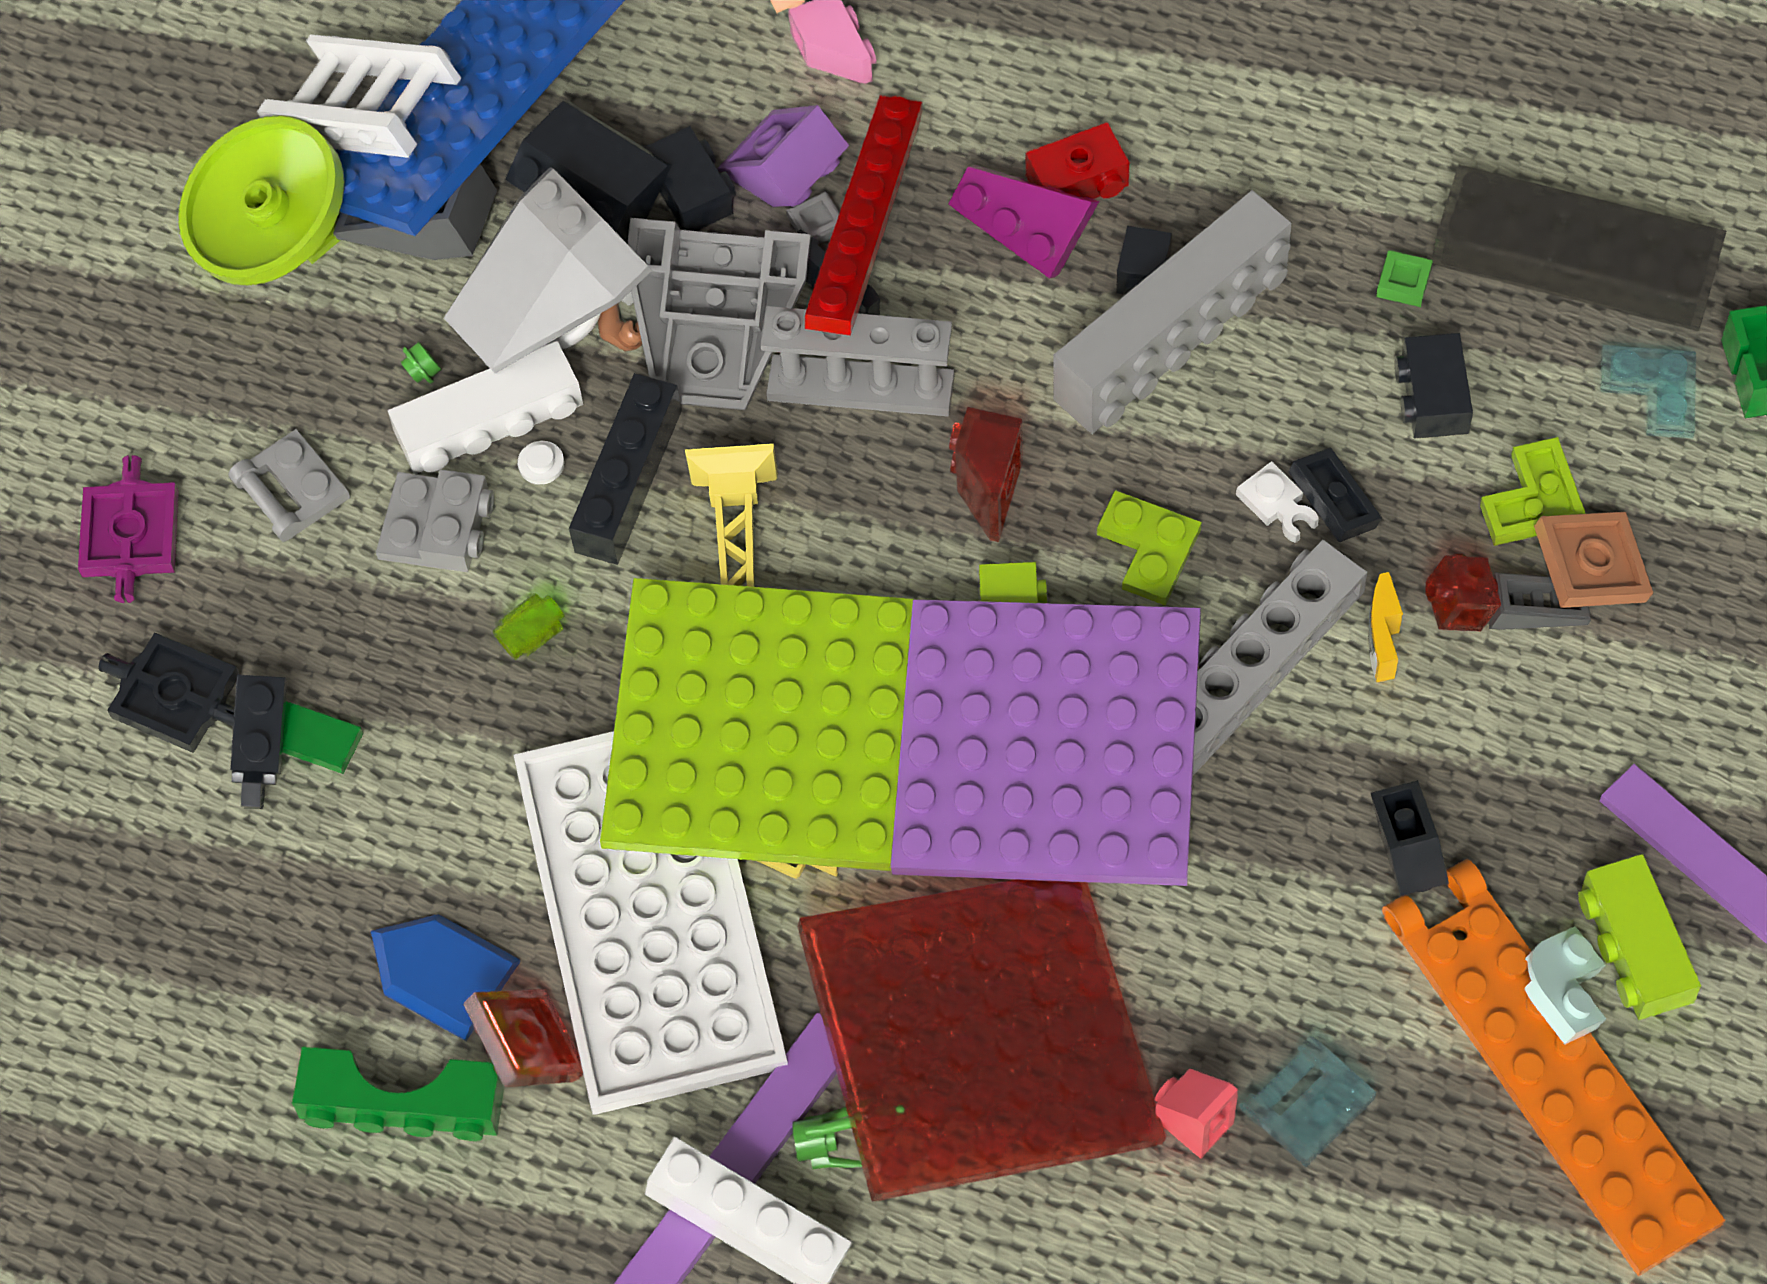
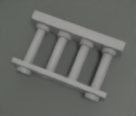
[760,306,954,416]

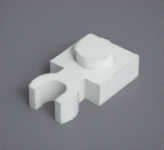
[1236,461,1319,543]

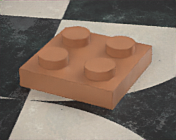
[1534,512,1653,608]

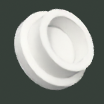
[518,441,564,484]

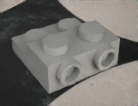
[376,469,494,572]

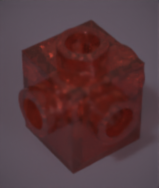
[1425,554,1501,632]

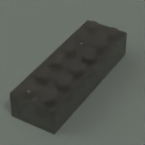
[1432,164,1727,332]

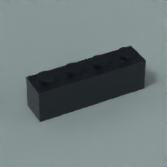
[569,373,682,565]

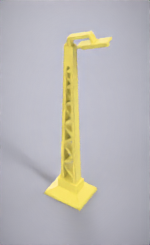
[685,443,838,878]

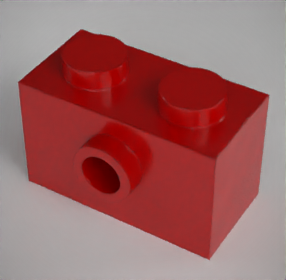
[1025,122,1130,199]

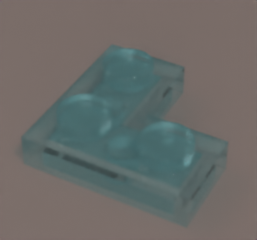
[1600,345,1696,439]

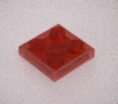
[463,989,584,1088]

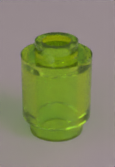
[492,593,565,661]

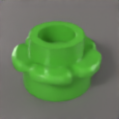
[401,342,442,383]

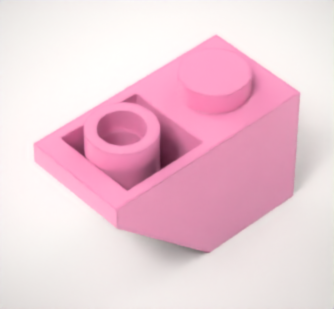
[788,0,876,84]

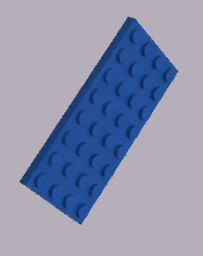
[335,0,625,236]

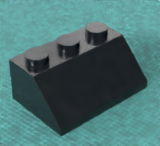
[505,100,672,244]

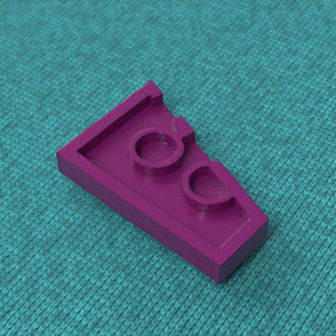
[948,165,1100,278]

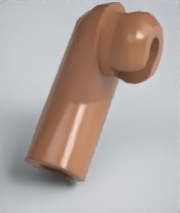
[598,304,642,351]

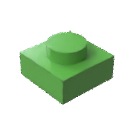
[1376,250,1433,307]

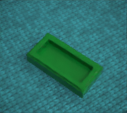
[282,701,364,774]

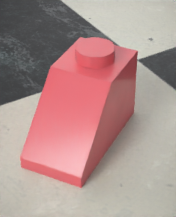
[1155,1069,1238,1159]

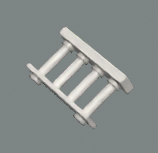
[257,34,461,158]

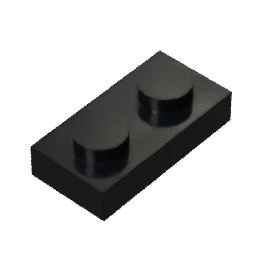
[1288,447,1382,543]

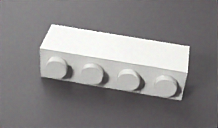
[388,341,583,474]
[645,1137,852,1284]

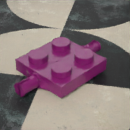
[78,455,179,603]

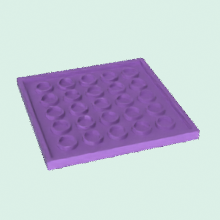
[891,600,1201,886]

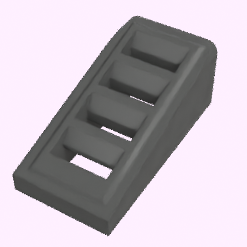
[1485,572,1591,630]

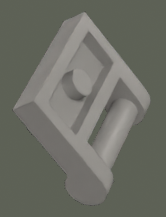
[228,429,350,542]

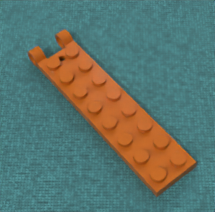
[1382,859,1725,1276]

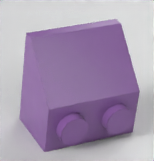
[717,105,849,207]

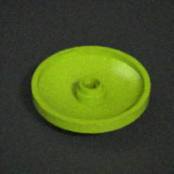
[178,116,344,285]

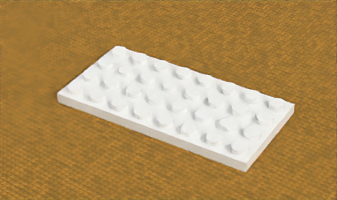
[513,731,788,1115]

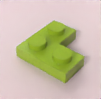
[1480,437,1586,546]
[1097,490,1202,606]

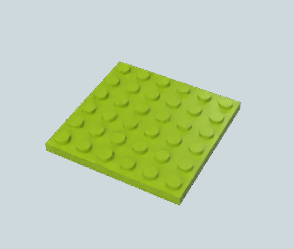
[600,578,918,871]

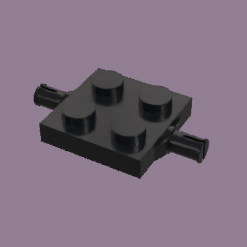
[98,632,240,753]

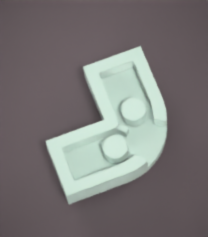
[1525,926,1606,1044]

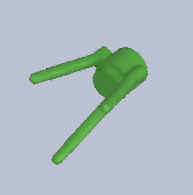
[792,1100,905,1169]

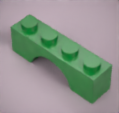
[292,1046,506,1141]

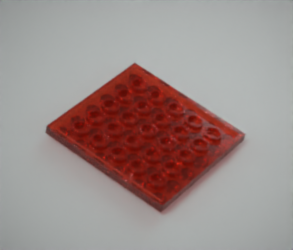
[797,879,1166,1202]

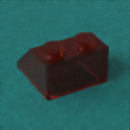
[949,407,1023,542]

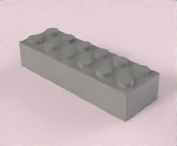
[1053,190,1292,434]

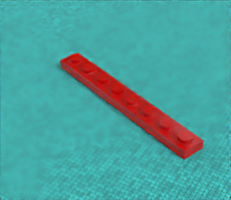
[805,95,923,336]

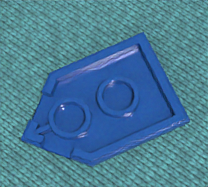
[371,914,520,1041]

